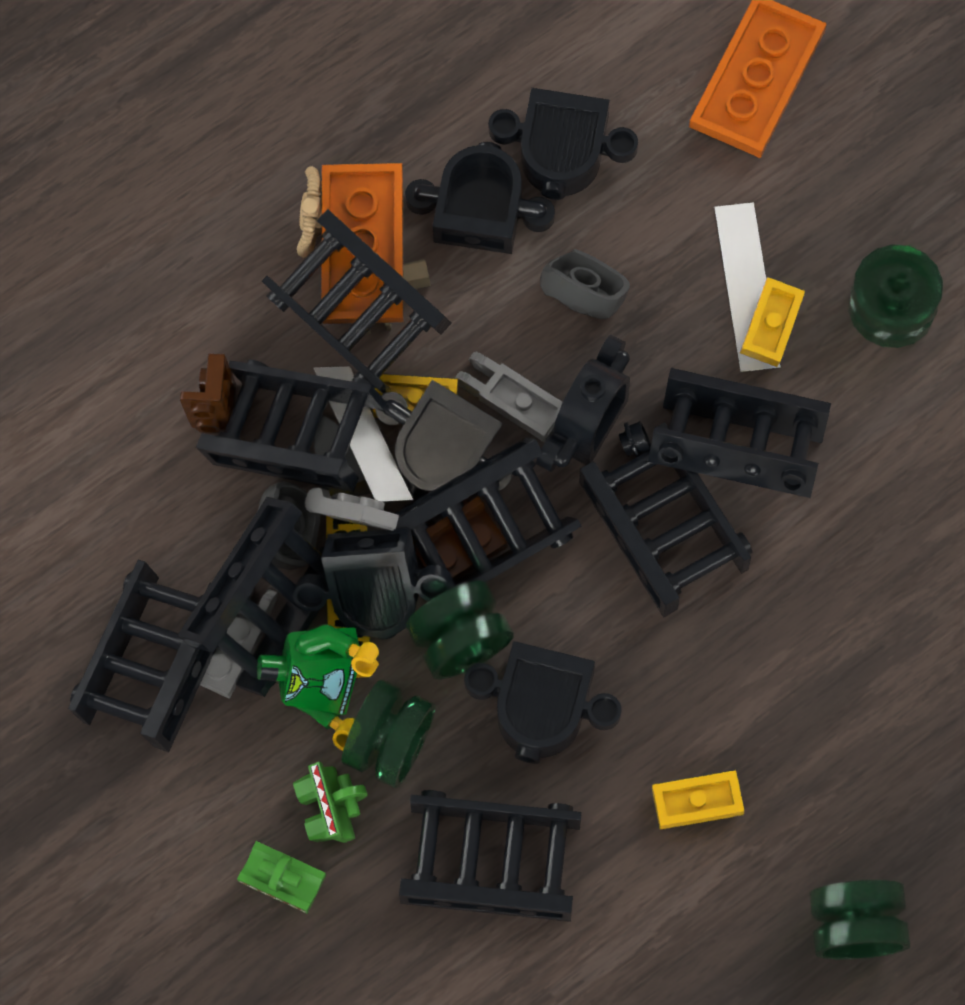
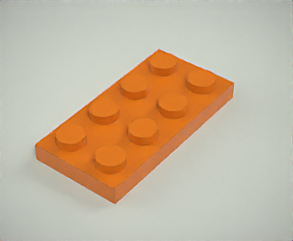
[689,0,827,158]
[321,163,404,324]

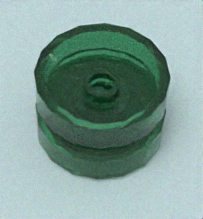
[848,244,943,348]
[406,581,514,680]
[341,679,436,789]
[809,880,910,960]

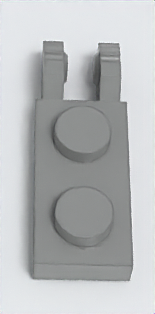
[454,351,563,442]
[305,487,399,531]
[200,589,278,699]

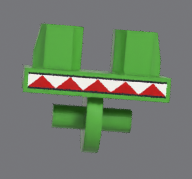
[293,762,368,843]
[237,841,326,914]

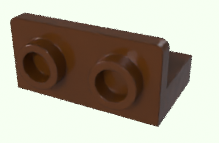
[180,354,236,434]
[413,497,508,582]

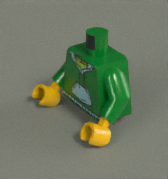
[257,624,379,751]

